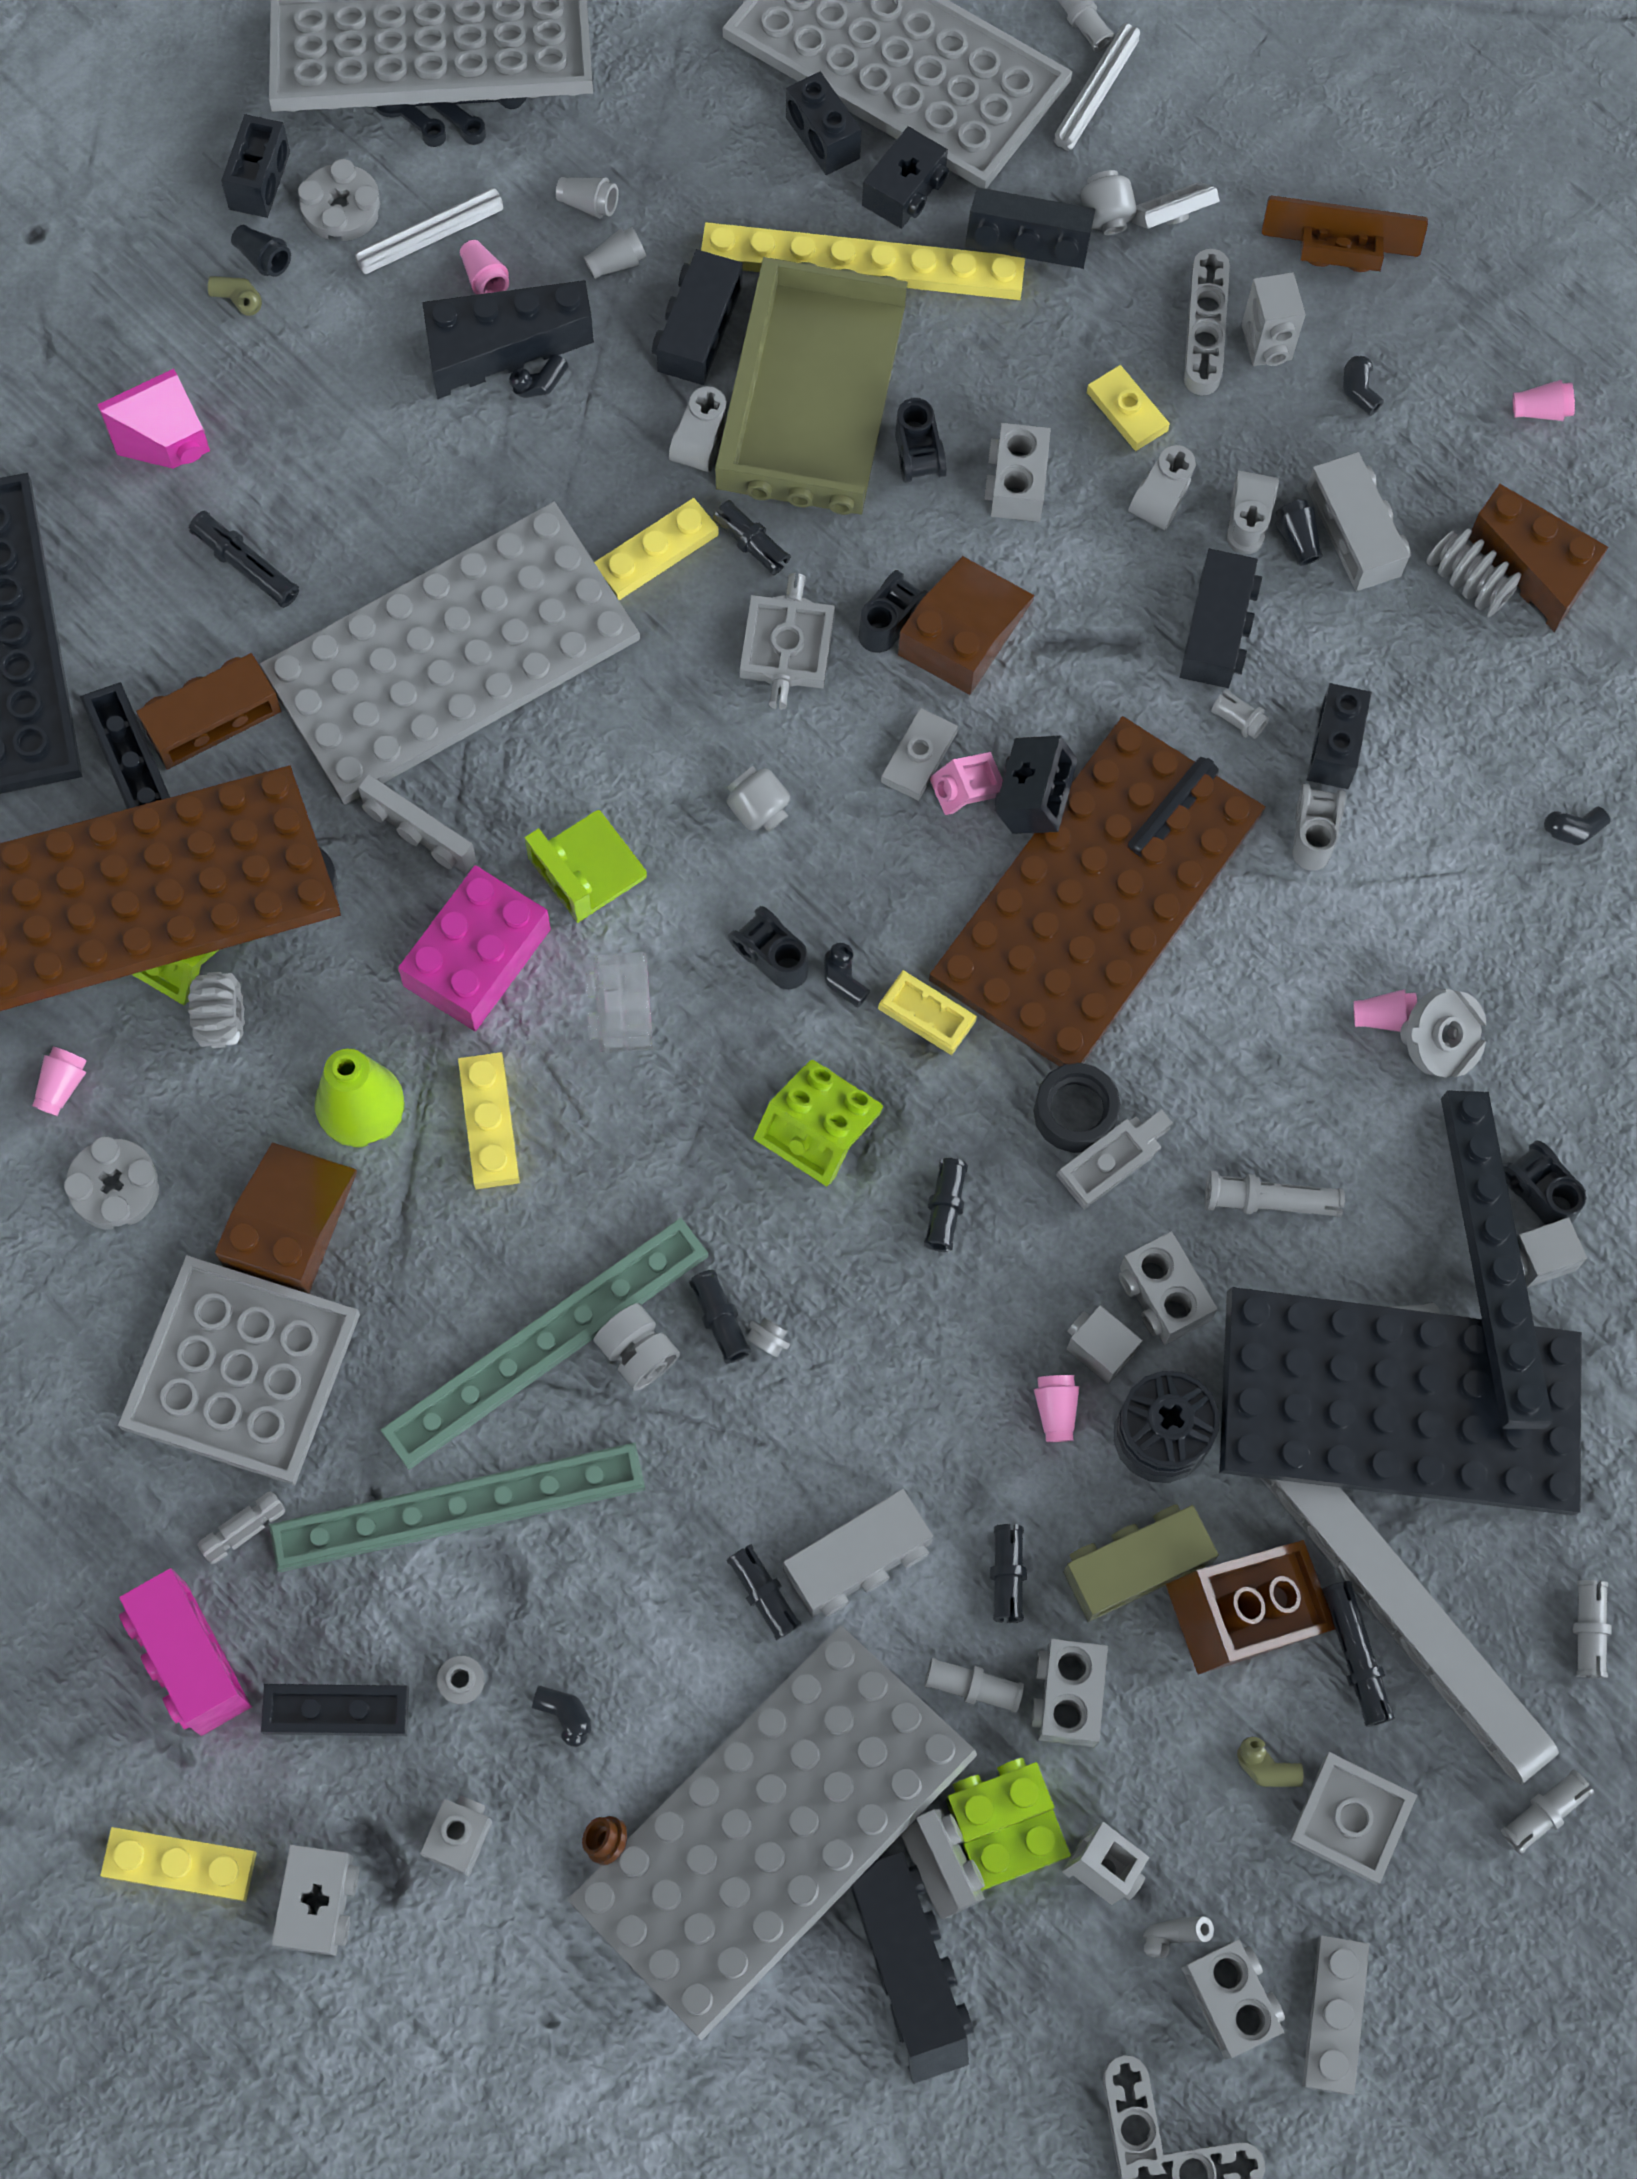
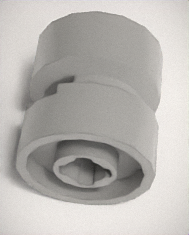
[594,1303,680,1391]

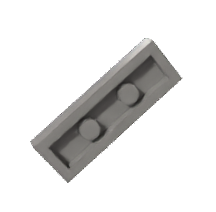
[358,774,476,874]
[1302,1936,1370,2095]

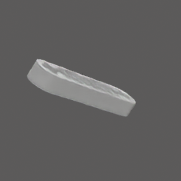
[1184,249,1230,396]

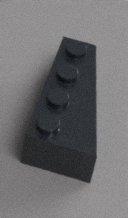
[422,280,594,400]
[850,1852,974,2084]

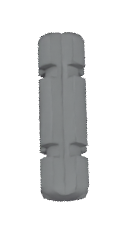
[198,1491,285,1564]

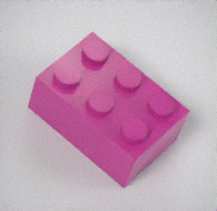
[398,865,551,1032]
[118,1568,252,1736]

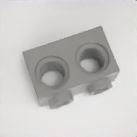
[1241,272,1306,366]
[984,423,1051,522]
[1118,1231,1218,1345]
[1031,1639,1108,1748]
[1181,1939,1285,2060]

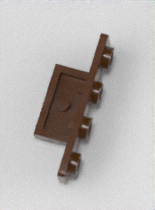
[1262,195,1428,272]

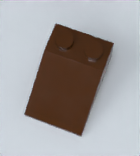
[898,556,1035,695]
[215,1142,357,1294]
[1166,1540,1335,1675]

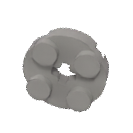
[298,159,381,241]
[1400,988,1487,1078]
[64,1137,159,1229]

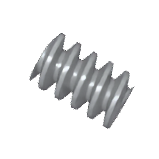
[1426,528,1522,618]

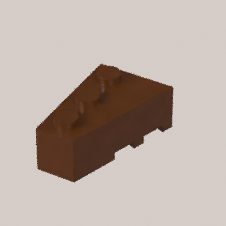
[1469,484,1609,633]

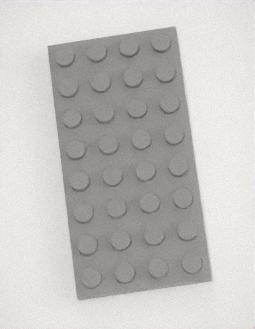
[269,0,593,112]
[723,0,1072,189]
[260,501,640,805]
[567,1625,977,2041]

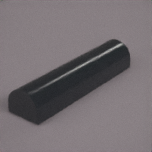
[80,682,170,809]

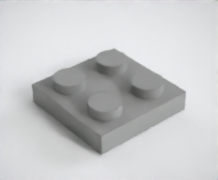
[1289,1752,1417,1885]

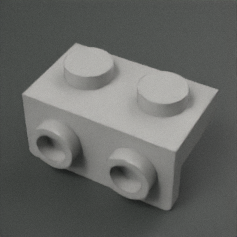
[901,1809,985,1919]

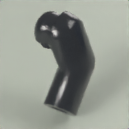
[509,354,569,398]
[824,943,870,1008]

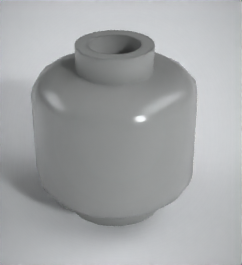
[1081,170,1137,235]
[727,766,790,832]

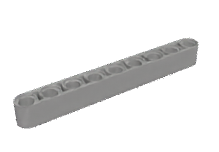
[1260,1478,1559,1785]

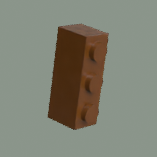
[136,653,282,770]

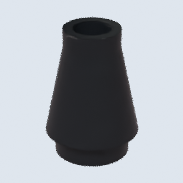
[231,224,291,277]
[1275,500,1323,566]

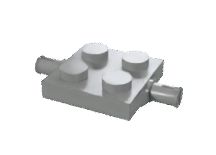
[740,573,835,710]

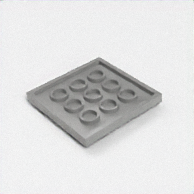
[118,1255,360,1486]

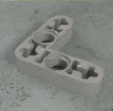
[1103,2055,1265,2179]

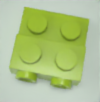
[945,1757,1071,1891]

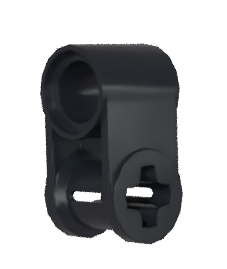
[895,398,947,483]
[858,570,929,653]
[728,906,808,990]
[1503,1140,1587,1225]

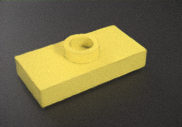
[1087,365,1170,451]
[878,970,977,1056]

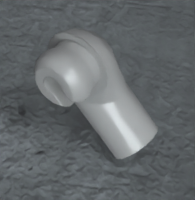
[1143,1917,1214,1959]

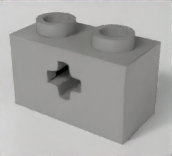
[271,1845,359,1956]

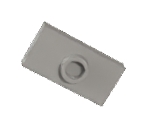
[1131,182,1220,229]
[881,708,958,801]

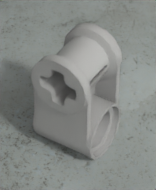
[669,386,727,472]
[1128,445,1196,530]
[1227,470,1279,554]
[1292,783,1346,870]

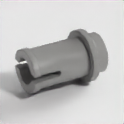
[1211,689,1269,739]

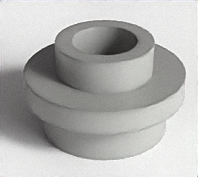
[746,1317,791,1357]
[437,1656,485,1705]

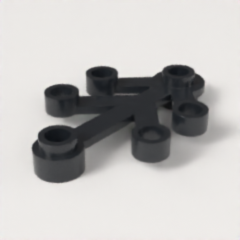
[374,97,527,147]

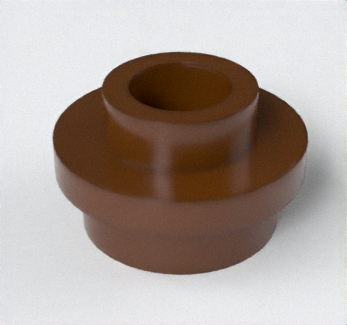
[582,1816,627,1865]

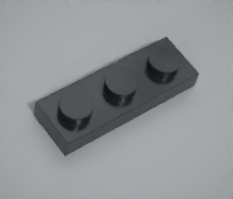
[261,1684,409,1736]

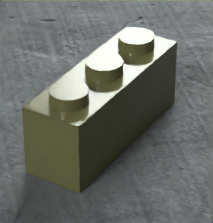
[1063,1504,1219,1622]

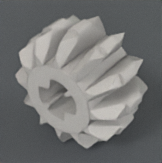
[188,972,245,1048]

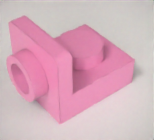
[930,752,1003,815]

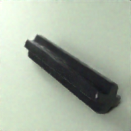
[1127,757,1219,858]

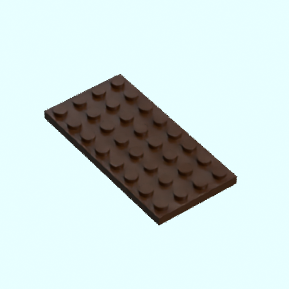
[929,716,1266,1067]
[0,765,341,1011]

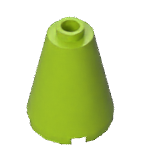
[315,1048,405,1148]

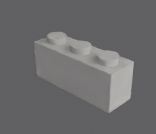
[1306,452,1410,591]
[783,1489,933,1618]

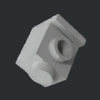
[1062,1822,1149,1905]

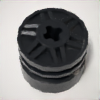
[1113,1371,1219,1483]

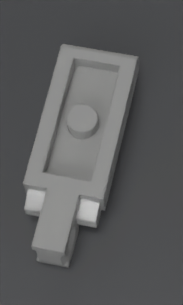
[1056,1109,1173,1210]

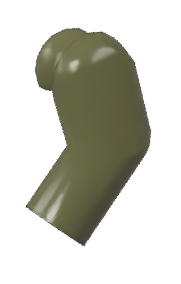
[208,276,262,316]
[1237,1736,1303,1787]

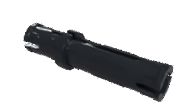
[189,510,299,608]
[1322,1581,1395,1727]

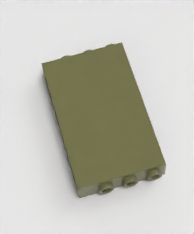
[715,257,908,515]

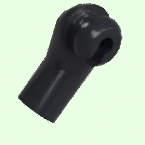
[1343,356,1384,416]
[1544,806,1611,845]
[532,1686,591,1747]

